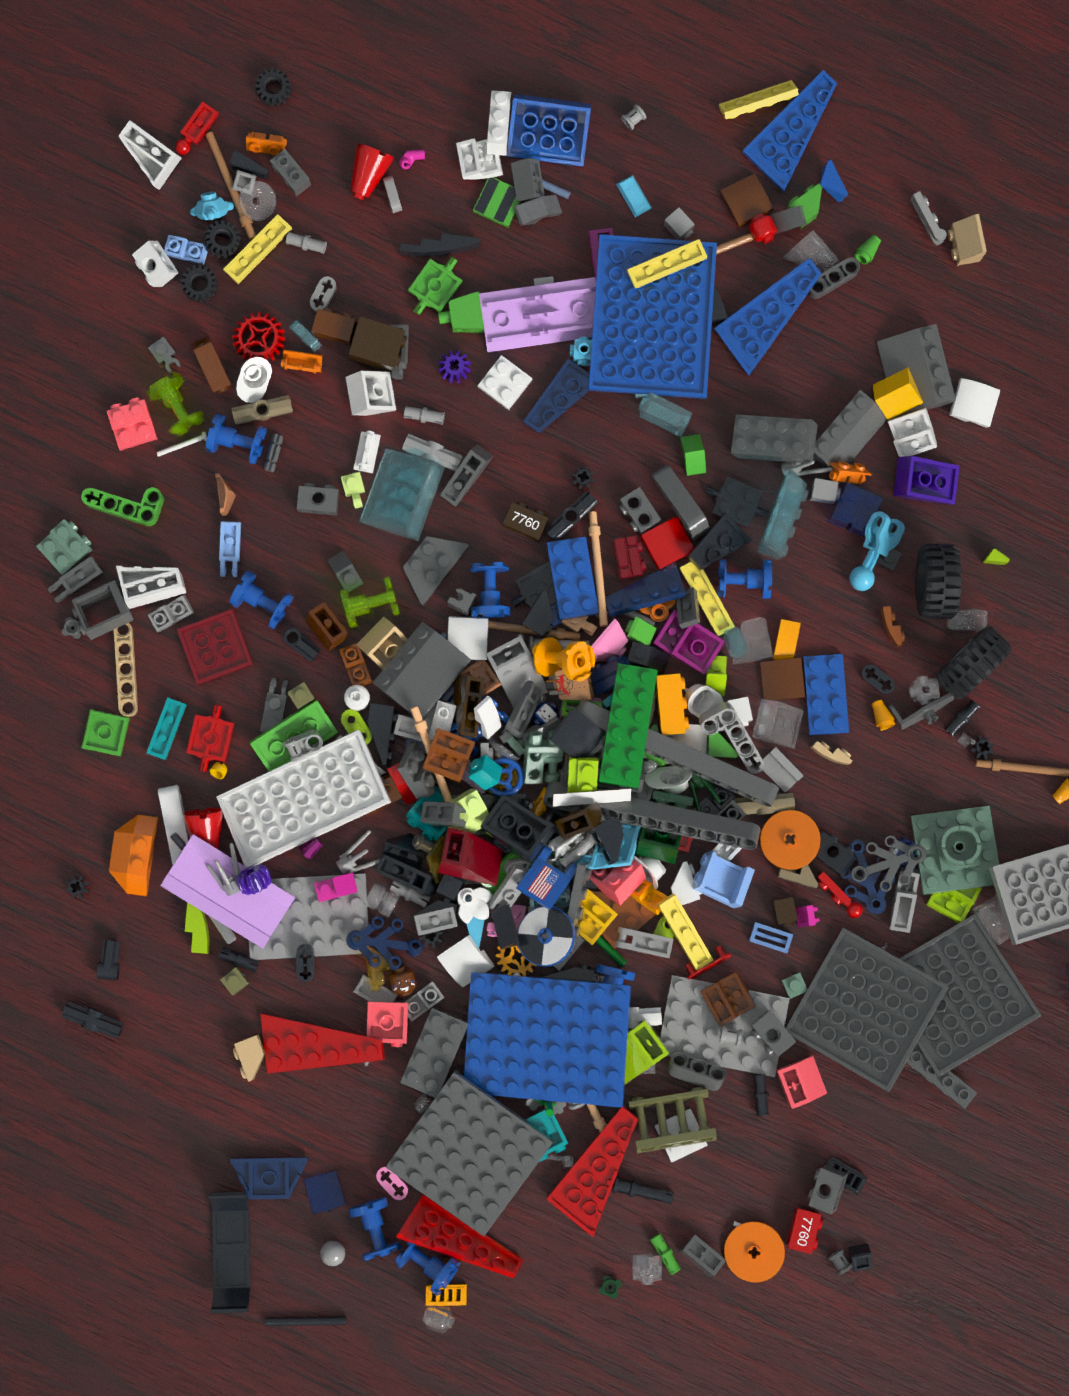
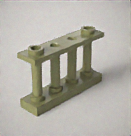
[629,1087,717,1153]

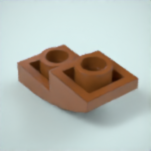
[880,606,905,647]
[339,643,372,686]

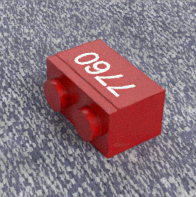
[786,1207,823,1254]

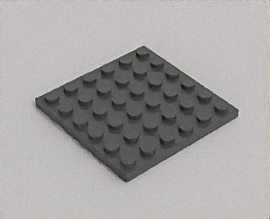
[900,914,1041,1078]
[786,928,949,1092]
[386,1071,554,1236]

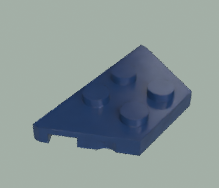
[230,1157,308,1199]

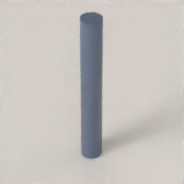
[542,179,571,199]

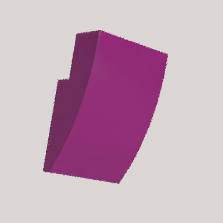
[651,610,725,675]

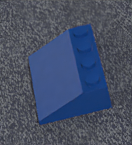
[507,94,592,166]

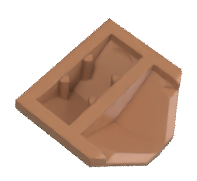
[215,473,236,517]
[461,660,501,697]

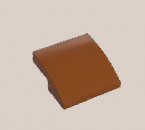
[423,728,475,782]

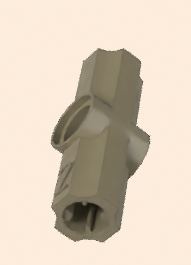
[232,395,293,425]
[734,793,795,815]

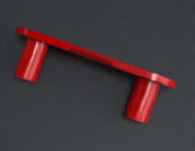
[685,945,731,980]

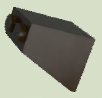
[346,316,407,371]

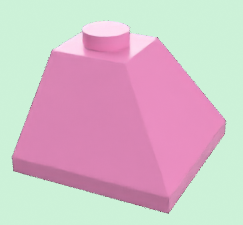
[591,619,628,662]

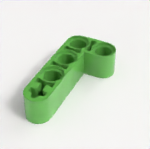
[81,487,164,526]

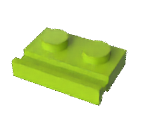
[567,757,598,793]

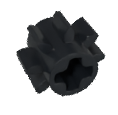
[571,466,595,491]
[969,735,995,760]
[65,875,90,899]
[419,931,443,948]

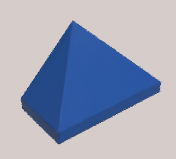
[820,160,848,202]

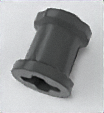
[827,1248,853,1276]

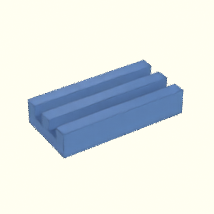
[749,922,793,953]

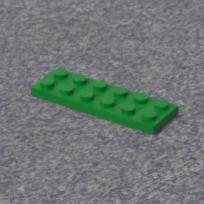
[598,663,658,789]

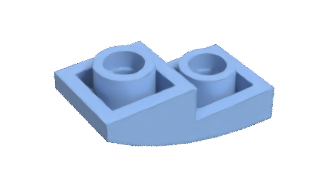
[164,235,208,265]

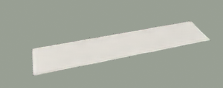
[553,789,631,806]

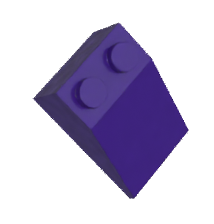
[893,456,960,505]

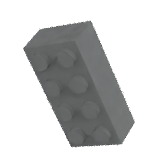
[731,415,818,463]
[400,1007,468,1097]

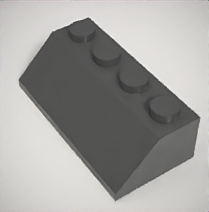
[814,390,887,472]

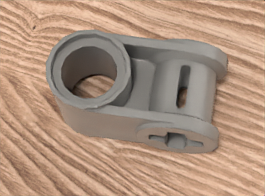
[283,729,323,762]

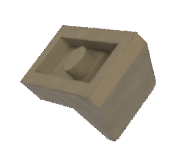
[777,865,818,888]

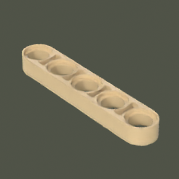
[114,623,138,717]

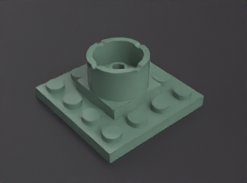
[910,806,999,895]

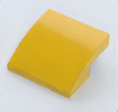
[567,889,618,945]

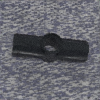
[544,491,598,542]
[62,1001,124,1039]

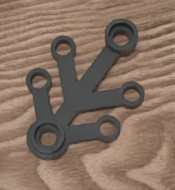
[851,835,927,892]

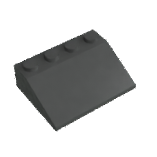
[876,324,955,417]
[373,621,471,719]

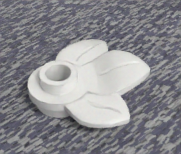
[457,887,493,924]

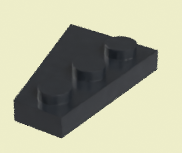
[686,513,753,570]

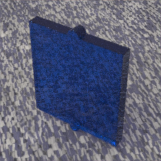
[304,1170,346,1214]

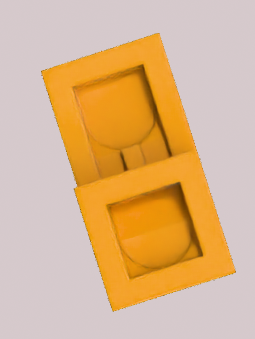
[773,619,801,660]
[630,880,668,915]

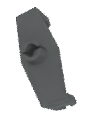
[888,680,954,730]

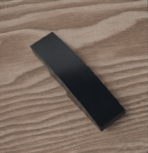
[400,233,481,257]

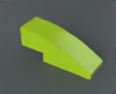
[185,902,210,954]

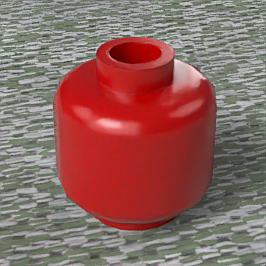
[749,213,777,244]

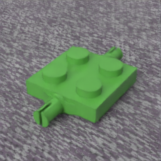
[408,257,463,315]

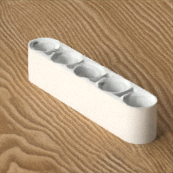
[158,785,190,865]

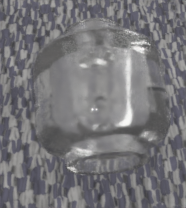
[423,1305,455,1333]

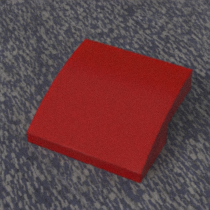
[640,517,694,570]

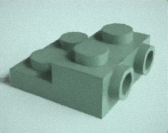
[36,519,92,576]

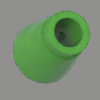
[855,235,881,265]

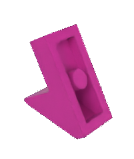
[314,873,358,903]

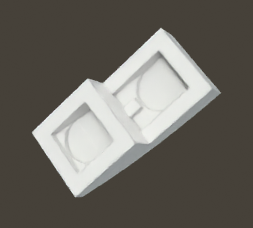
[474,696,501,739]

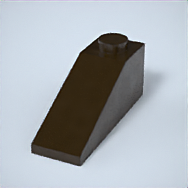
[453,675,485,738]

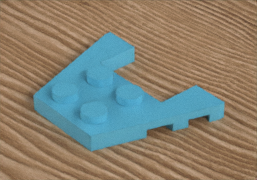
[575,819,642,870]

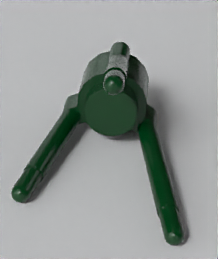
[688,774,721,812]

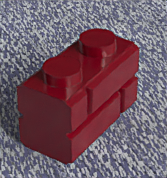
[613,536,646,580]

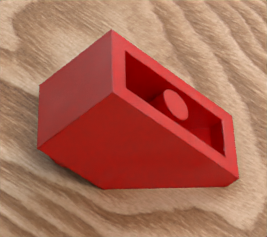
[387,763,420,805]

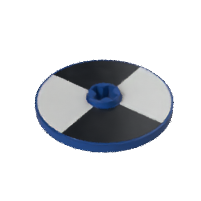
[517,906,575,967]

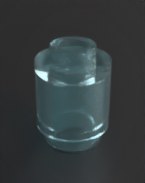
[724,627,748,658]

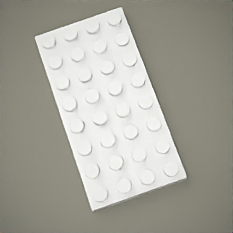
[217,730,391,868]

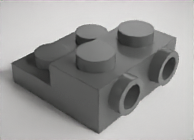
[397,742,437,799]

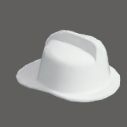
[236,357,272,403]
[684,684,724,718]
[645,765,692,795]
[633,856,666,889]

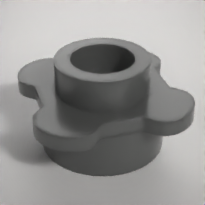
[62,617,81,639]

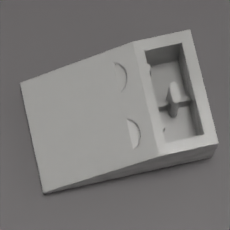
[486,636,548,708]

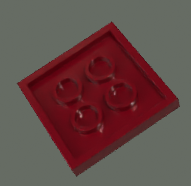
[177,609,253,685]

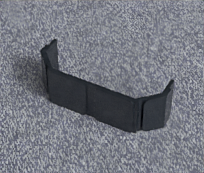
[208,1191,250,1313]

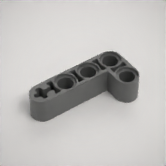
[651,464,710,541]

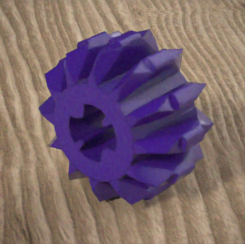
[438,350,471,383]
[236,864,271,895]

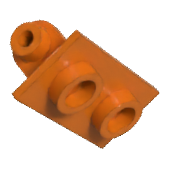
[246,131,287,155]
[281,350,322,374]
[829,461,871,484]

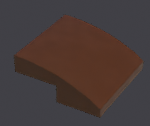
[720,174,773,227]
[759,658,805,702]
[700,971,756,1027]

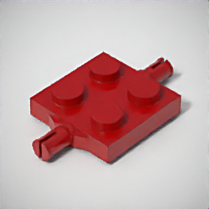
[186,705,235,772]

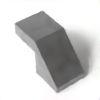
[514,195,562,226]

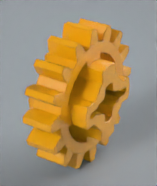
[496,946,537,976]

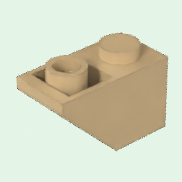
[233,1034,265,1082]

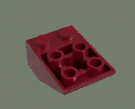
[438,827,503,886]

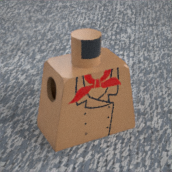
[546,668,594,700]

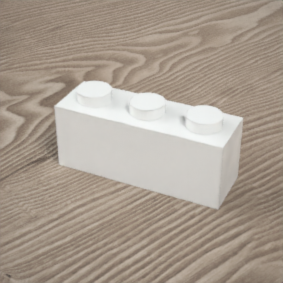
[487,91,511,156]

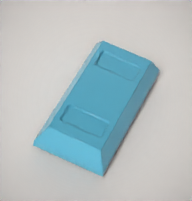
[616,175,652,217]

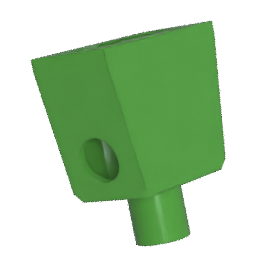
[438,292,484,333]

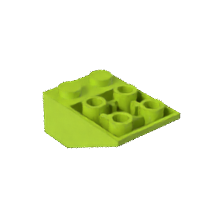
[625,1019,669,1084]

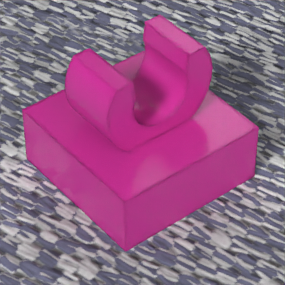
[795,905,820,927]

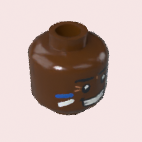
[388,965,417,996]

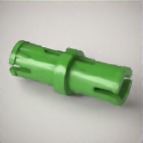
[650,1233,681,1275]

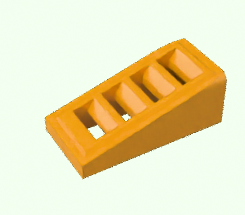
[426,1283,467,1306]

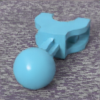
[849,511,905,591]

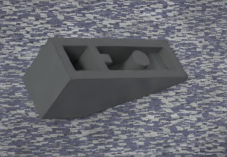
[440,445,493,507]

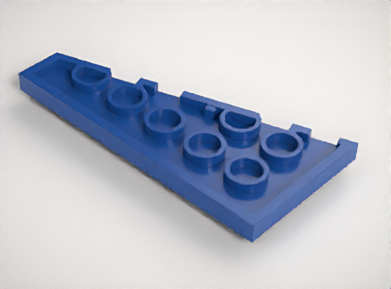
[742,70,837,193]
[714,258,821,376]

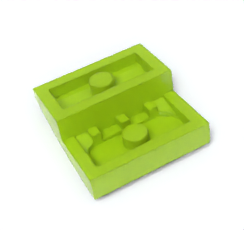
[926,887,982,923]

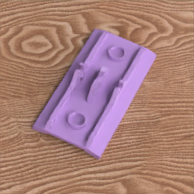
[479,277,596,352]
[160,834,295,948]

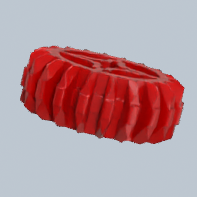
[232,312,286,361]

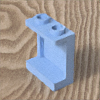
[693,851,755,908]

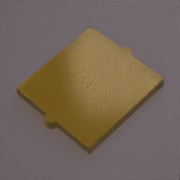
[426,836,444,884]

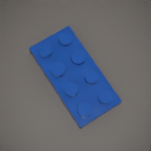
[547,537,599,621]
[803,654,849,736]

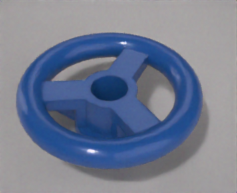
[488,757,524,797]

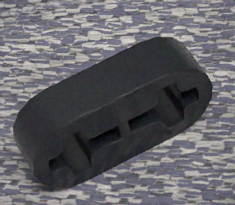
[861,664,895,695]
[296,944,315,982]

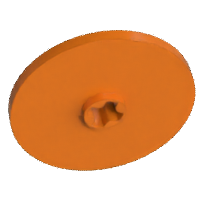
[761,810,821,870]
[724,1221,785,1282]

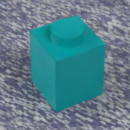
[468,755,502,790]

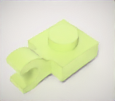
[341,472,365,509]

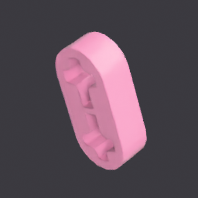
[376,1166,408,1200]

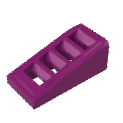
[300,838,323,859]

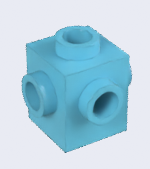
[570,337,592,366]

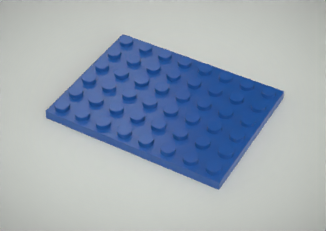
[589,234,717,399]
[464,972,631,1108]

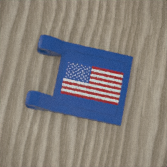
[516,846,577,910]

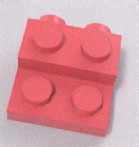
[107,398,158,451]
[367,1001,408,1047]

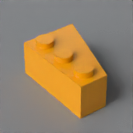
[656,673,689,735]

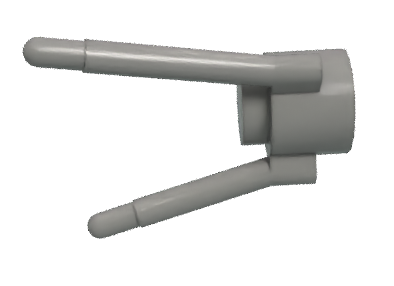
[781,460,833,478]
[336,830,380,875]
[206,843,240,896]

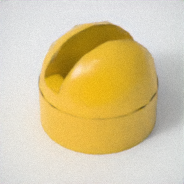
[210,762,227,779]

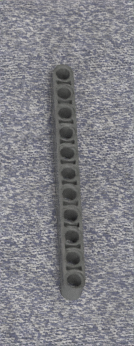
[576,700,779,807]
[543,781,760,850]

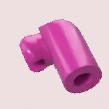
[399,149,425,169]

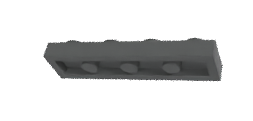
[568,861,591,939]

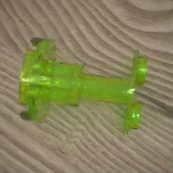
[146,373,205,436]
[340,577,400,628]

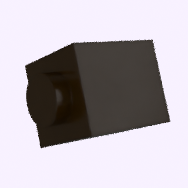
[772,897,798,928]

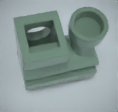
[522,731,564,784]

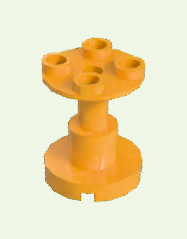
[532,637,595,681]

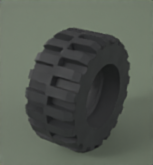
[915,543,962,619]
[936,626,1011,699]

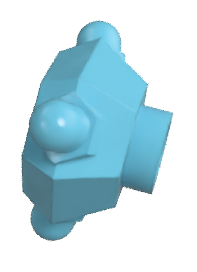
[190,192,234,220]

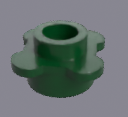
[599,1275,622,1299]

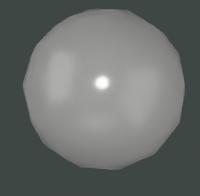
[320,1241,345,1266]

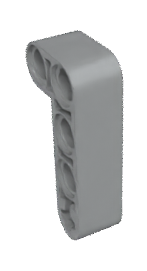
[699,702,764,774]

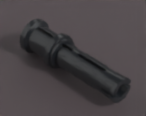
[612,1175,674,1205]

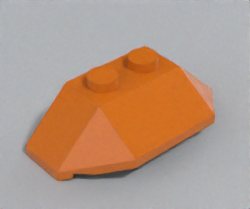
[109,815,158,896]

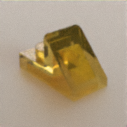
[364,947,394,992]

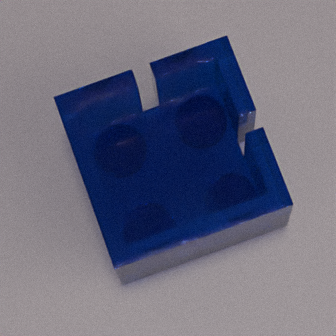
[829,482,883,537]

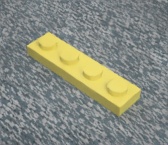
[719,80,799,119]
[223,214,292,284]
[627,239,707,289]
[679,562,735,637]
[657,894,713,971]

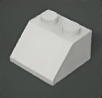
[346,371,396,416]

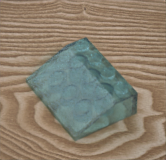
[359,449,444,541]
[757,470,809,560]

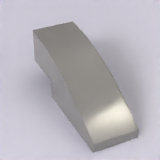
[890,867,920,933]

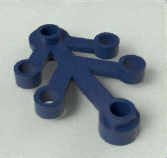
[843,839,895,914]
[346,916,423,970]

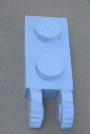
[219,521,241,577]

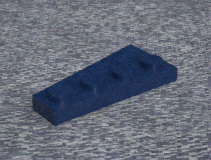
[523,359,590,434]
[605,562,686,617]

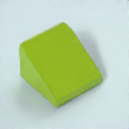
[983,549,1010,565]

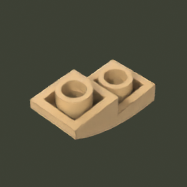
[811,741,853,765]

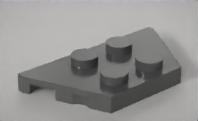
[403,536,469,606]

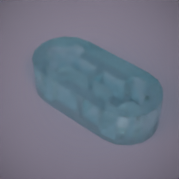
[289,320,322,353]

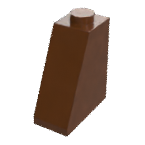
[191,335,231,393]

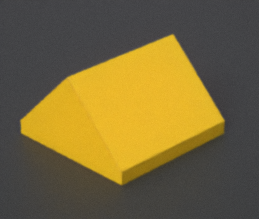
[873,367,924,420]

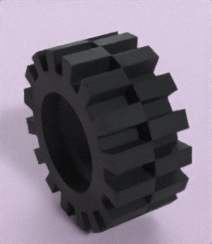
[255,68,292,107]
[203,220,241,259]
[181,264,218,303]

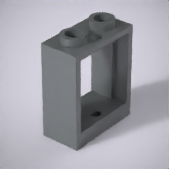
[72,580,134,640]

